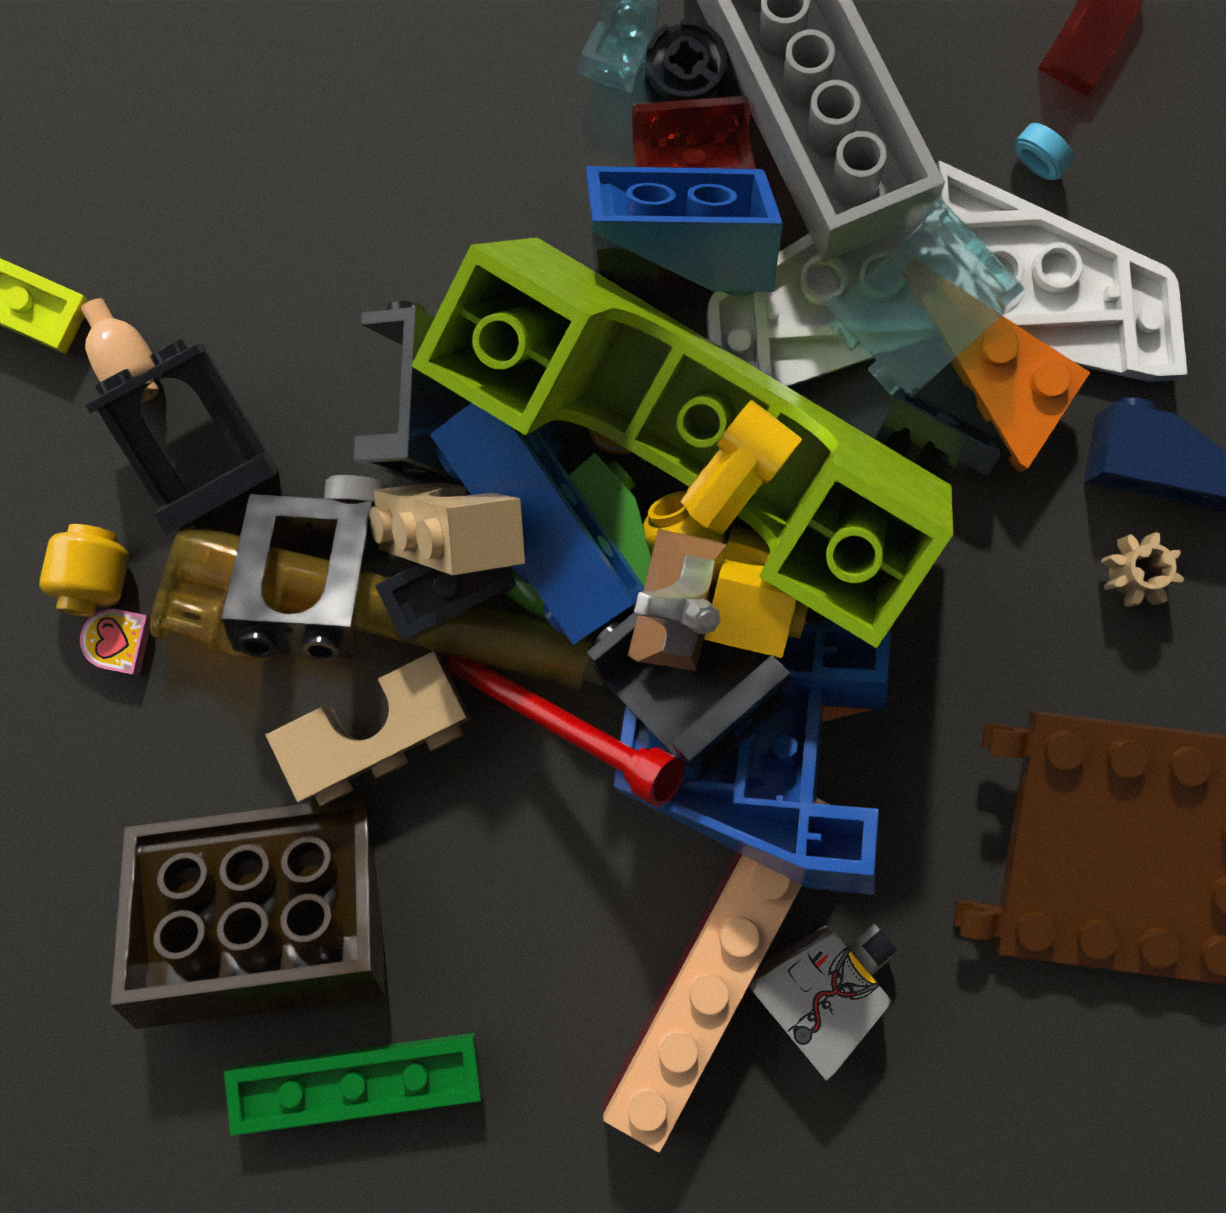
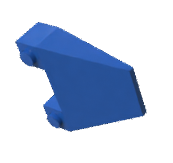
[614,620,891,895]

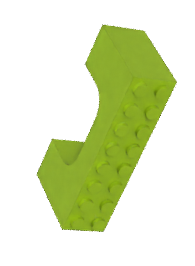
[411,237,953,648]

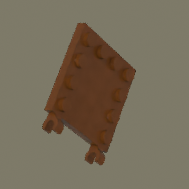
[953,710,1226,985]

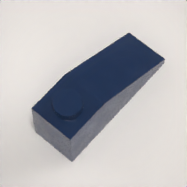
[1084,398,1226,512]

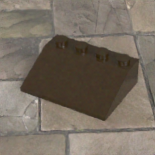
[110,796,385,1029]

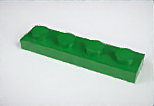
[224,1033,483,1136]

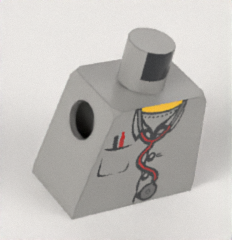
[749,924,899,1081]

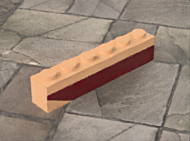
[603,797,830,1153]

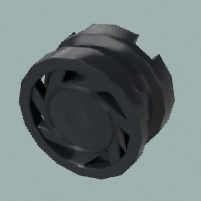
[644,19,727,118]

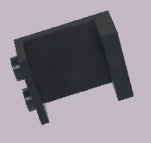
[353,301,471,484]
[586,613,794,782]

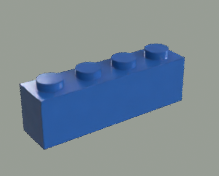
[430,403,644,645]

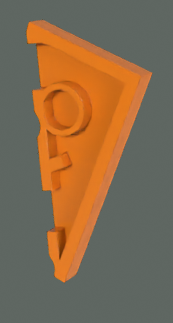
[901,258,1090,472]

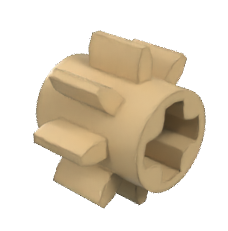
[1101,532,1184,607]

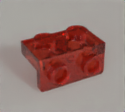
[631,96,756,169]

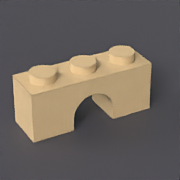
[369,481,525,575]
[266,651,472,806]

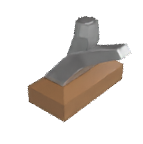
[628,529,727,671]

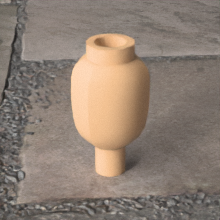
[81,298,159,404]

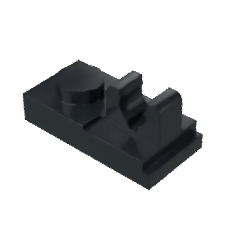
[875,383,1001,476]
[375,563,517,644]

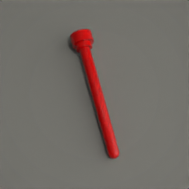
[446,652,685,807]

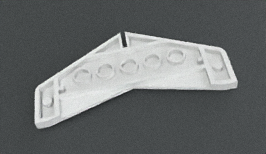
[706,161,1187,387]

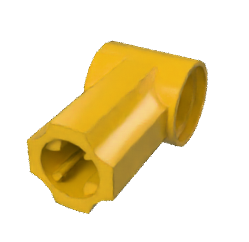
[680,400,803,534]

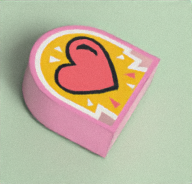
[80,609,153,676]

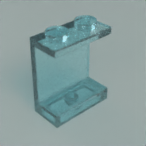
[825,197,1025,398]

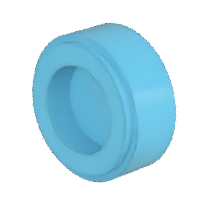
[1014,123,1074,180]

